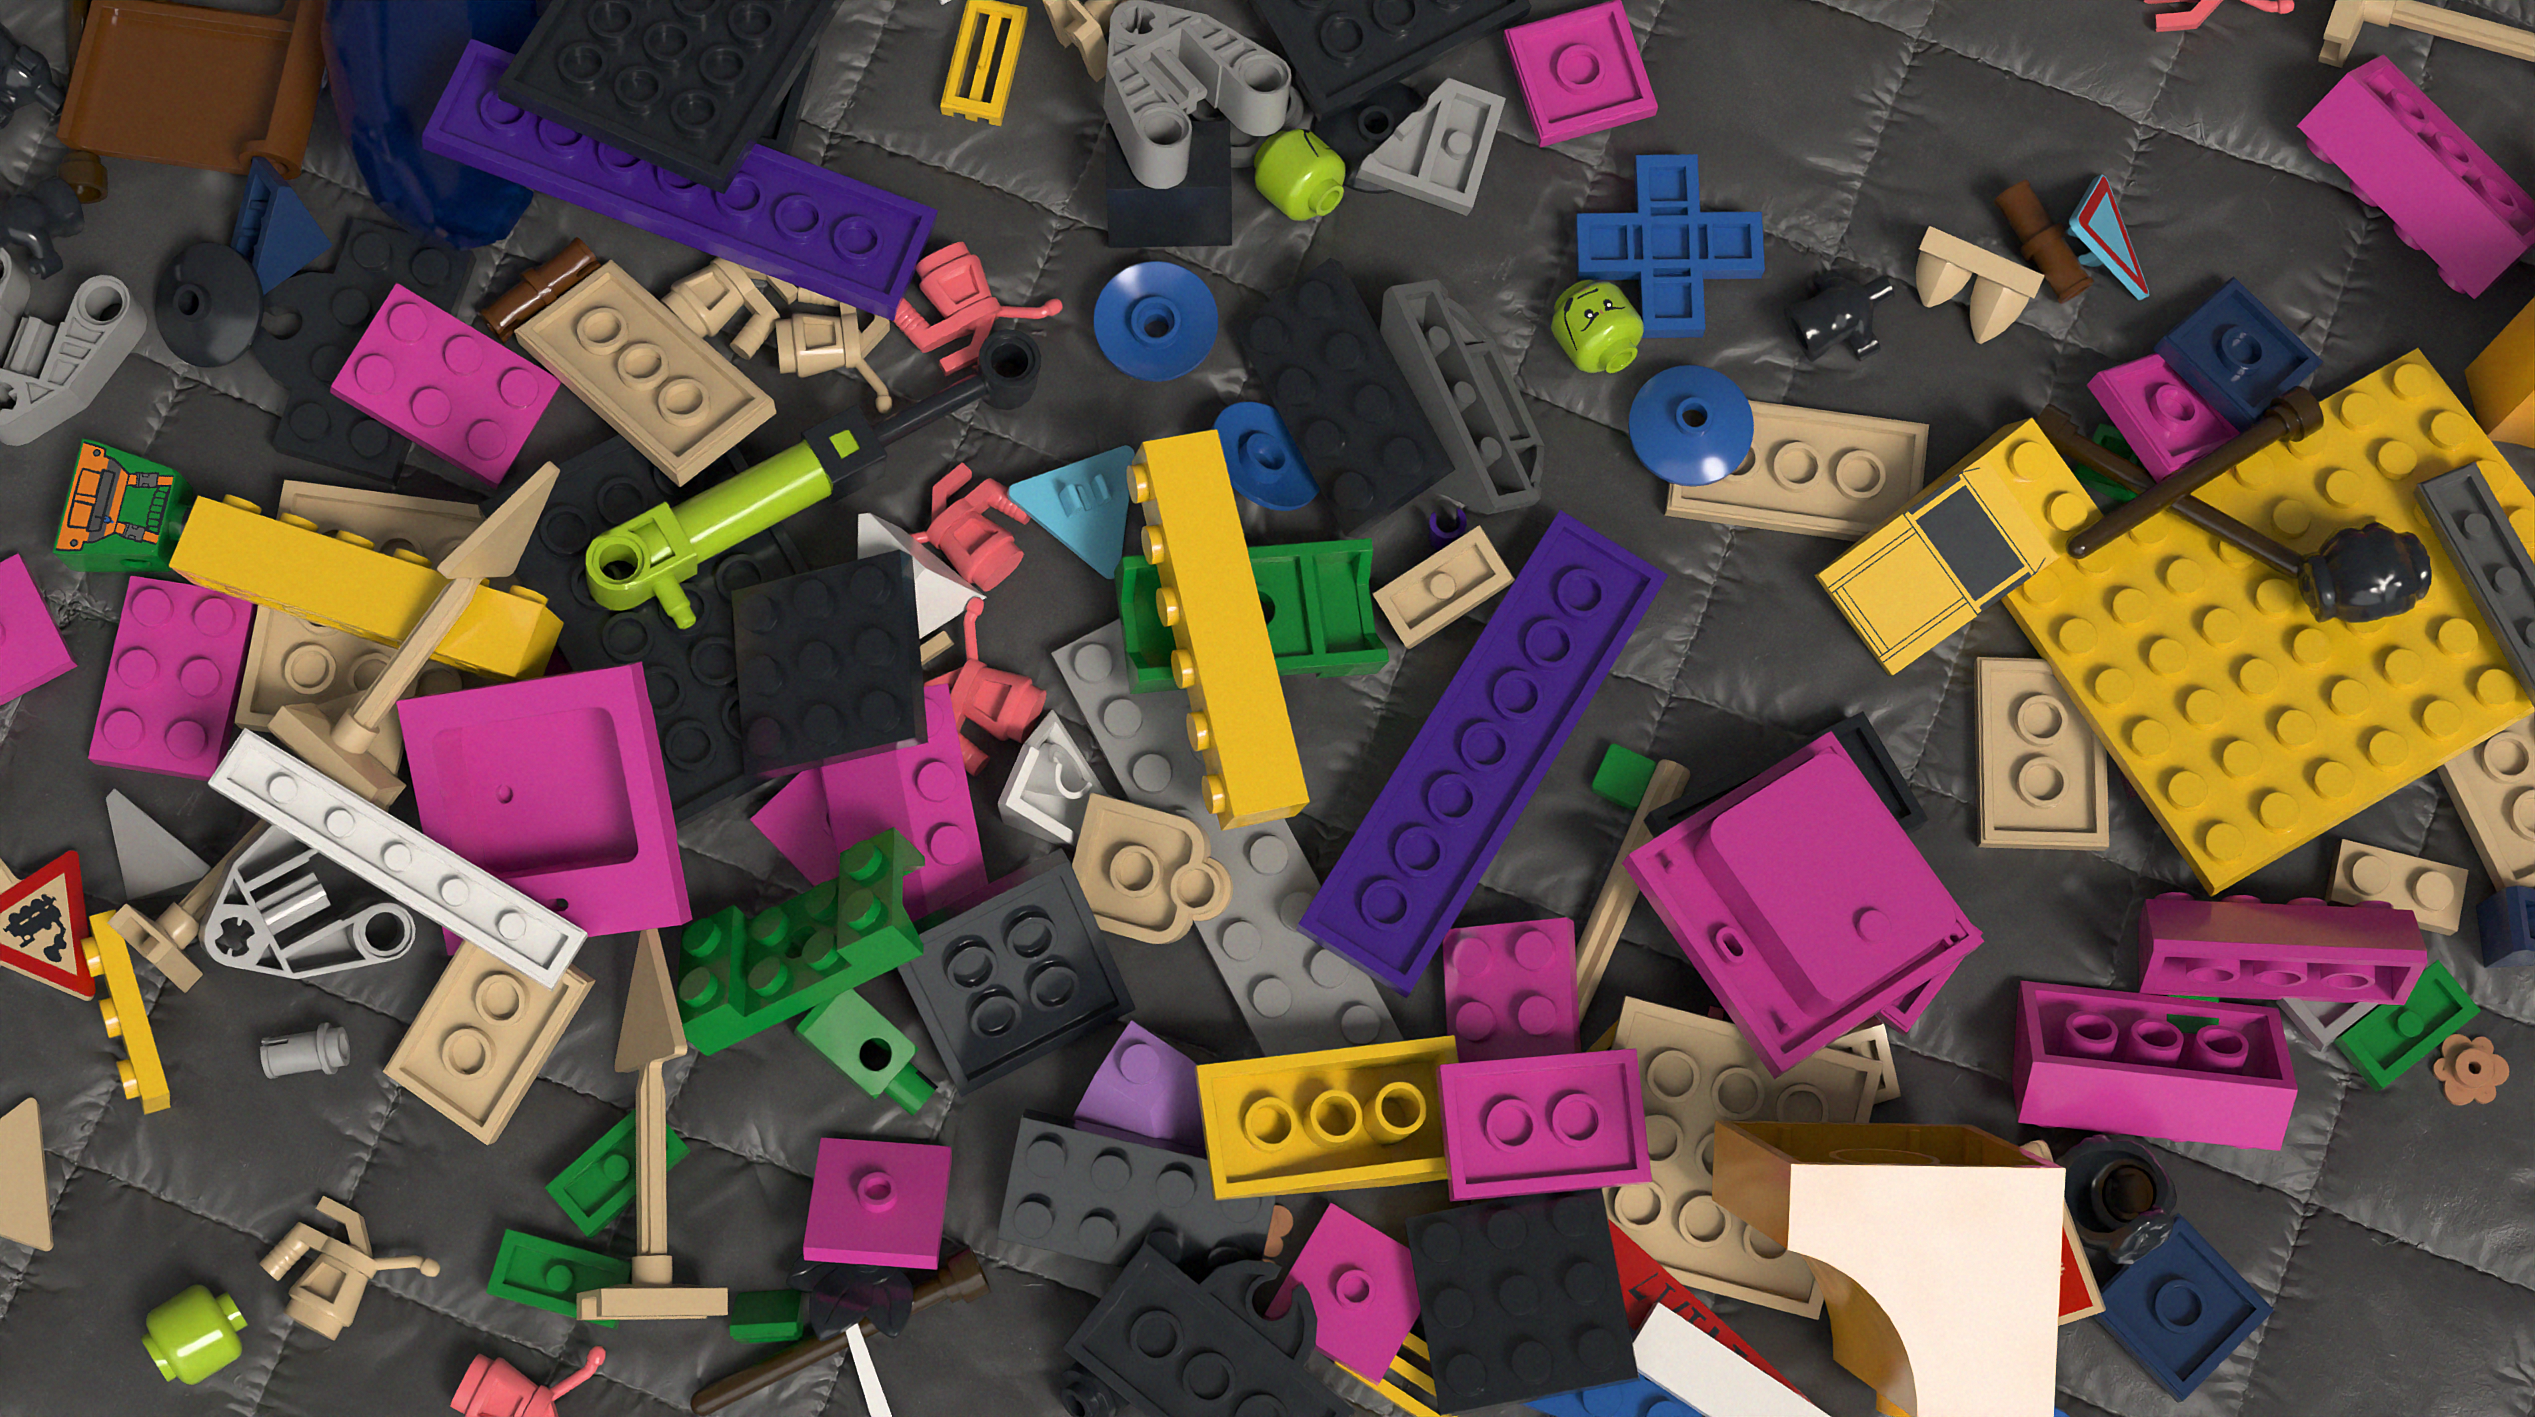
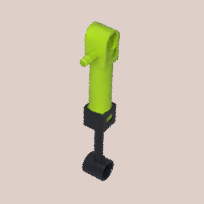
[586,329,1041,629]

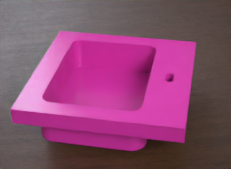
[396,661,692,955]
[1622,731,1984,1080]

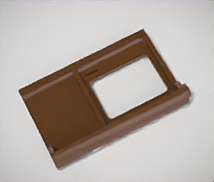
[56,0,343,180]

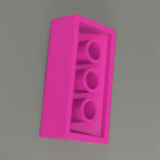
[2297,54,2535,299]
[819,683,988,922]
[2138,892,2427,1005]
[2012,981,2298,1151]

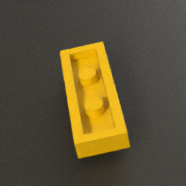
[80,909,170,1115]

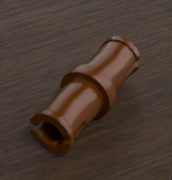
[1993,179,2094,304]
[478,237,601,344]

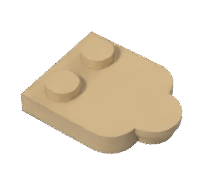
[1072,792,1233,944]

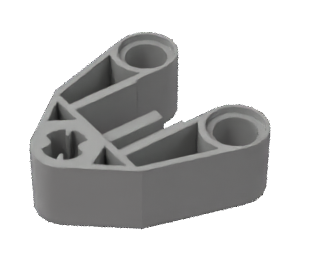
[1103,0,1291,189]
[0,248,147,446]
[198,822,416,979]

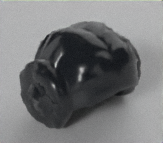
[2297,520,2432,623]
[2054,1134,2177,1264]

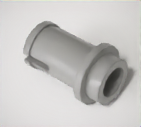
[260,1022,350,1079]

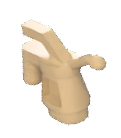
[660,257,799,360]
[775,287,892,414]
[259,1196,441,1341]

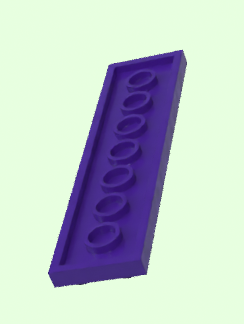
[422,39,938,321]
[1296,510,1668,999]

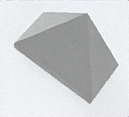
[106,788,213,900]

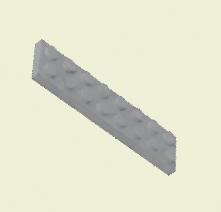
[1051,618,1404,1057]

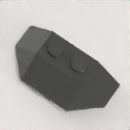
[1380,279,1545,515]

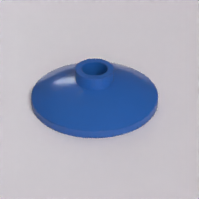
[1094,261,1218,382]
[1628,365,1754,487]
[1211,402,1320,511]

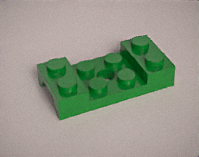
[1114,538,1389,694]
[676,827,925,1057]

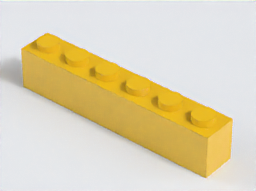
[1126,429,1310,831]
[169,494,564,683]

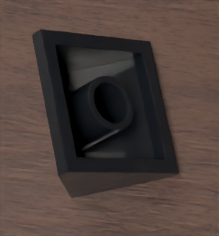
[1106,121,1232,248]

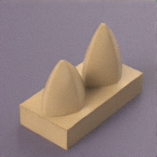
[1916,226,2045,344]

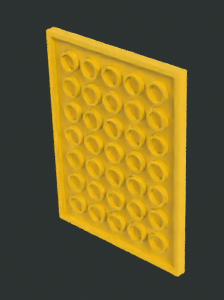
[2001,348,2535,897]

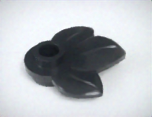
[786,1253,914,1341]

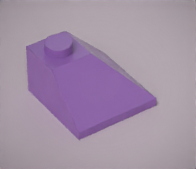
[1072,1021,1206,1150]

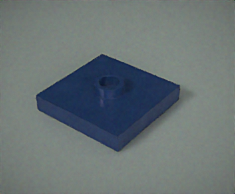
[2153,276,2323,433]
[2093,1213,2274,1403]

